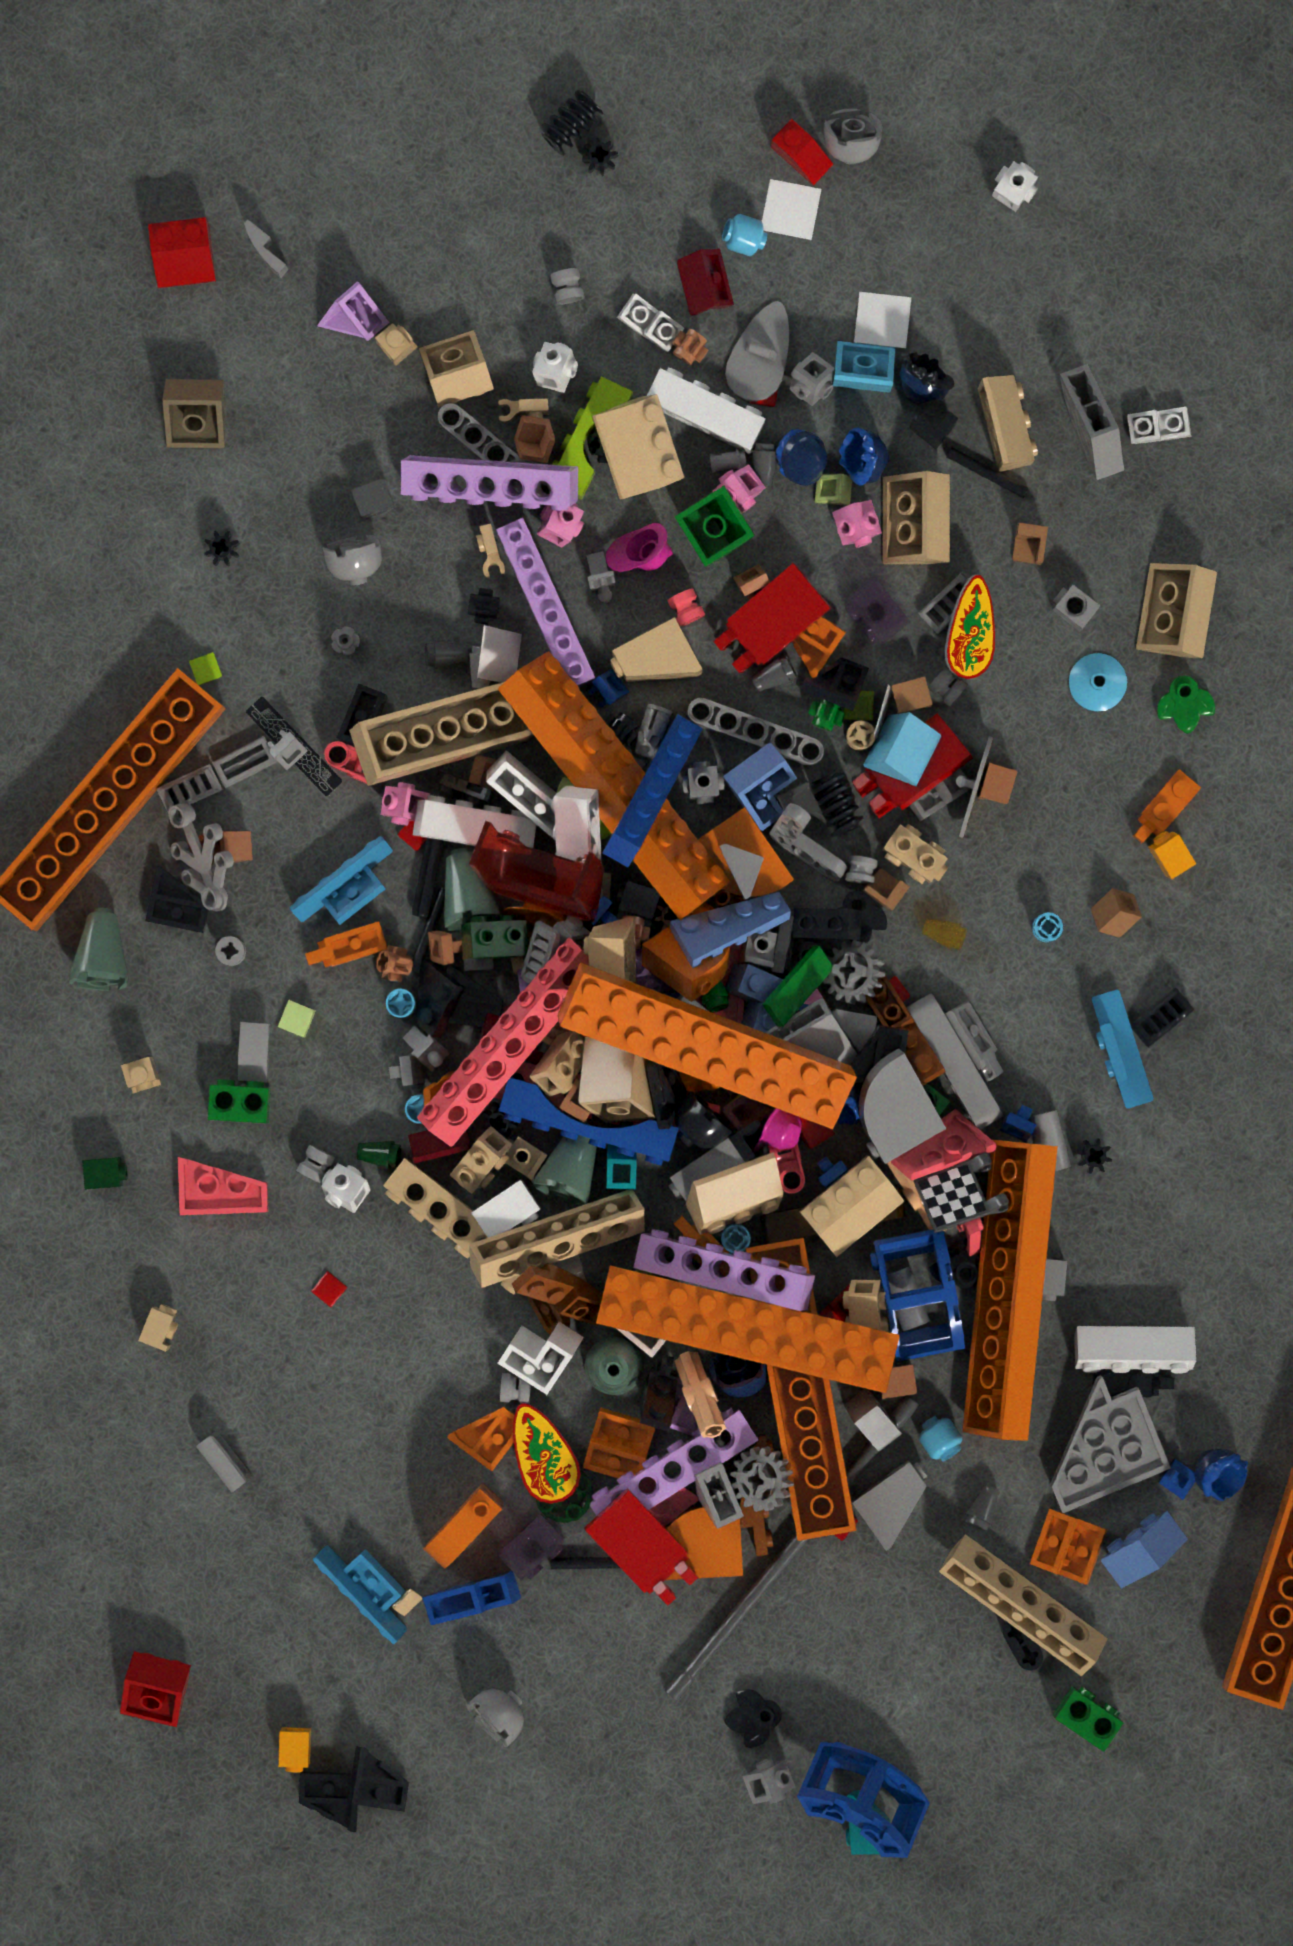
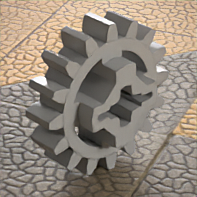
[823,940,885,1005]
[730,1446,794,1512]

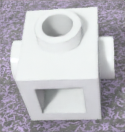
[992,161,1038,212]
[532,342,578,393]
[321,1163,370,1213]

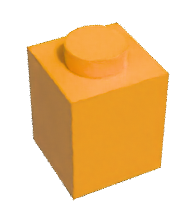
[1148,831,1196,879]
[278,1727,311,1772]

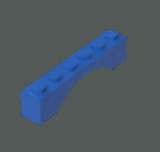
[602,714,703,867]
[499,1077,679,1166]

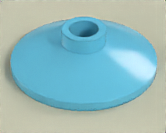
[1069,653,1127,711]

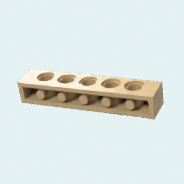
[383,1158,520,1295]
[469,1189,645,1288]
[939,1534,1108,1676]

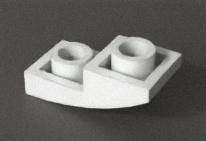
[617,294,684,352]
[1127,407,1191,444]

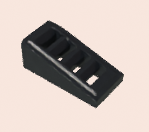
[1130,988,1194,1048]

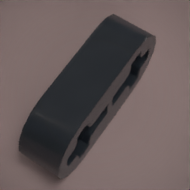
[1002,1621,1043,1671]

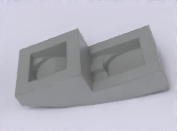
[244,219,288,278]
[909,769,971,822]
[238,1022,271,1083]

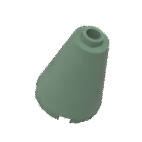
[444,848,502,932]
[69,908,128,991]
[533,1121,597,1206]
[585,1336,643,1395]

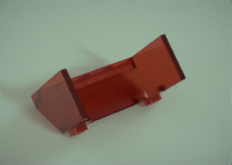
[469,821,604,922]

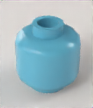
[722,214,767,256]
[919,1416,962,1462]

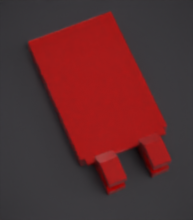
[713,563,832,673]
[852,713,973,819]
[584,1488,698,1606]

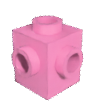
[712,464,766,513]
[832,500,882,548]
[537,503,584,548]
[380,782,430,826]

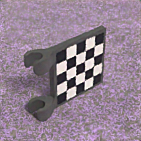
[914,1153,1009,1233]

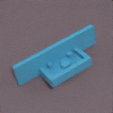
[289,836,393,925]
[1092,989,1154,1108]
[313,1545,407,1644]

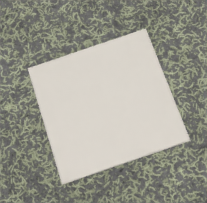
[762,179,821,240]
[854,292,911,348]
[477,625,522,683]

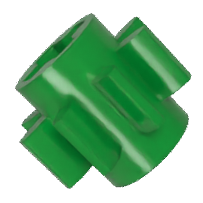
[808,699,846,732]

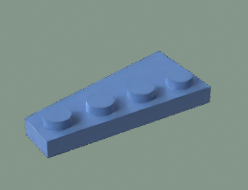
[670,892,791,969]

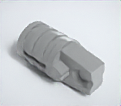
[635,703,673,759]

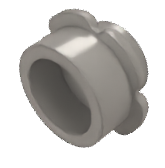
[331,626,360,655]

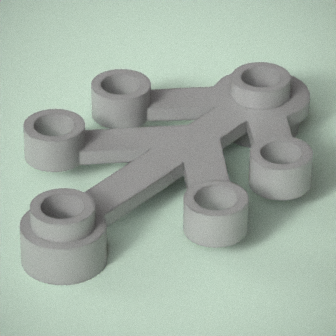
[169,803,234,912]

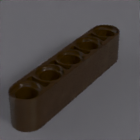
[760,1187,906,1245]

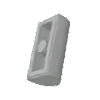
[1029,1110,1071,1171]
[887,1265,930,1331]
[196,1431,252,1493]

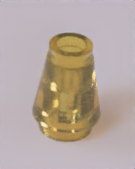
[922,918,967,951]

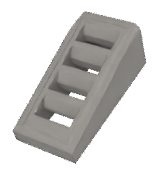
[918,572,969,634]
[156,764,223,814]
[521,921,560,983]

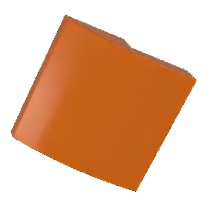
[582,1407,655,1478]
[1030,1509,1108,1585]

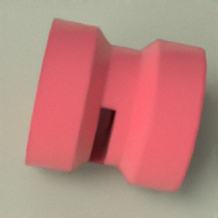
[667,588,705,627]

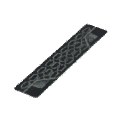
[246,697,342,796]

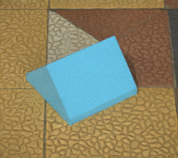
[833,341,895,393]
[863,712,941,786]

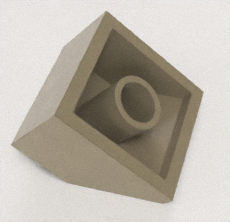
[163,379,226,448]

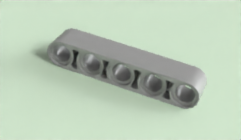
[438,403,551,508]
[687,698,824,766]
[906,993,1004,1130]

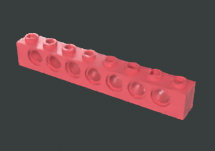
[417,937,589,1147]

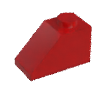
[771,118,833,186]

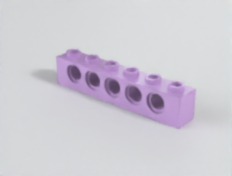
[401,455,578,511]
[496,518,595,688]
[633,1229,815,1311]
[590,1408,758,1516]

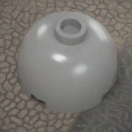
[824,109,883,164]
[322,535,382,585]
[466,1688,524,1747]

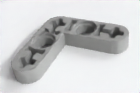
[769,803,847,882]

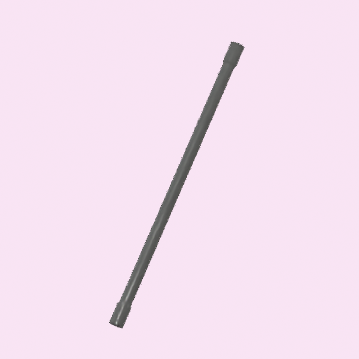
[664,1395,920,1701]

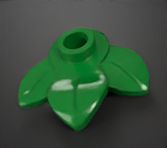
[1157,675,1216,734]

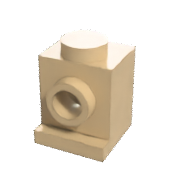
[375,323,418,366]
[121,1057,161,1094]
[506,1136,548,1180]
[138,1304,178,1352]

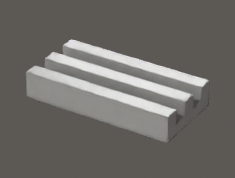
[212,736,278,788]

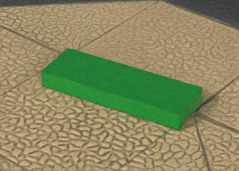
[762,946,833,1027]

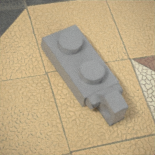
[945,1001,1004,1082]

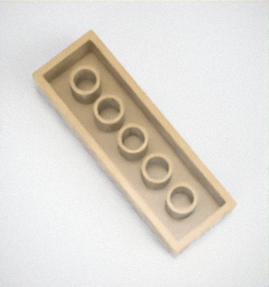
[349,682,534,786]

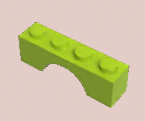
[552,376,633,500]

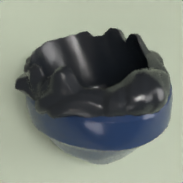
[899,352,955,404]

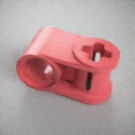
[324,741,367,784]
[767,1143,805,1194]

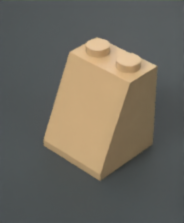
[610,617,702,682]
[578,1036,656,1123]

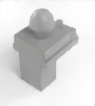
[586,551,616,603]
[403,1026,449,1072]

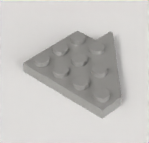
[1050,1375,1171,1513]

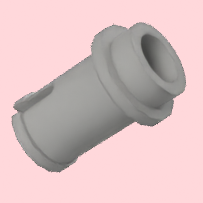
[710,448,747,473]

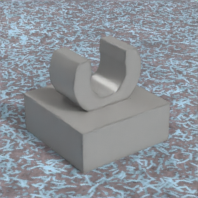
[268,730,308,770]
[389,1055,425,1086]

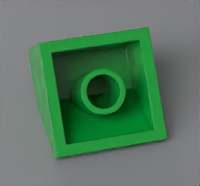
[675,485,755,567]

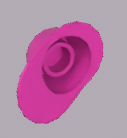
[605,523,673,572]
[753,1108,802,1153]

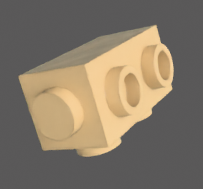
[882,824,949,884]
[529,1031,585,1097]
[450,1126,513,1194]
[843,1280,889,1332]

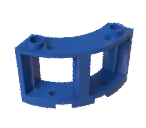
[870,1230,965,1362]
[797,1742,930,1858]

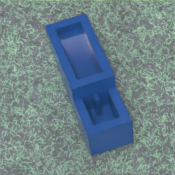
[422,1570,521,1625]

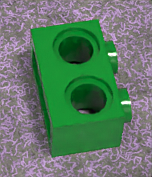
[208,1079,271,1123]
[1053,1686,1124,1752]

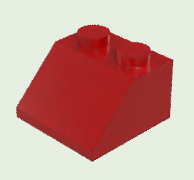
[148,217,216,288]
[120,1651,191,1727]

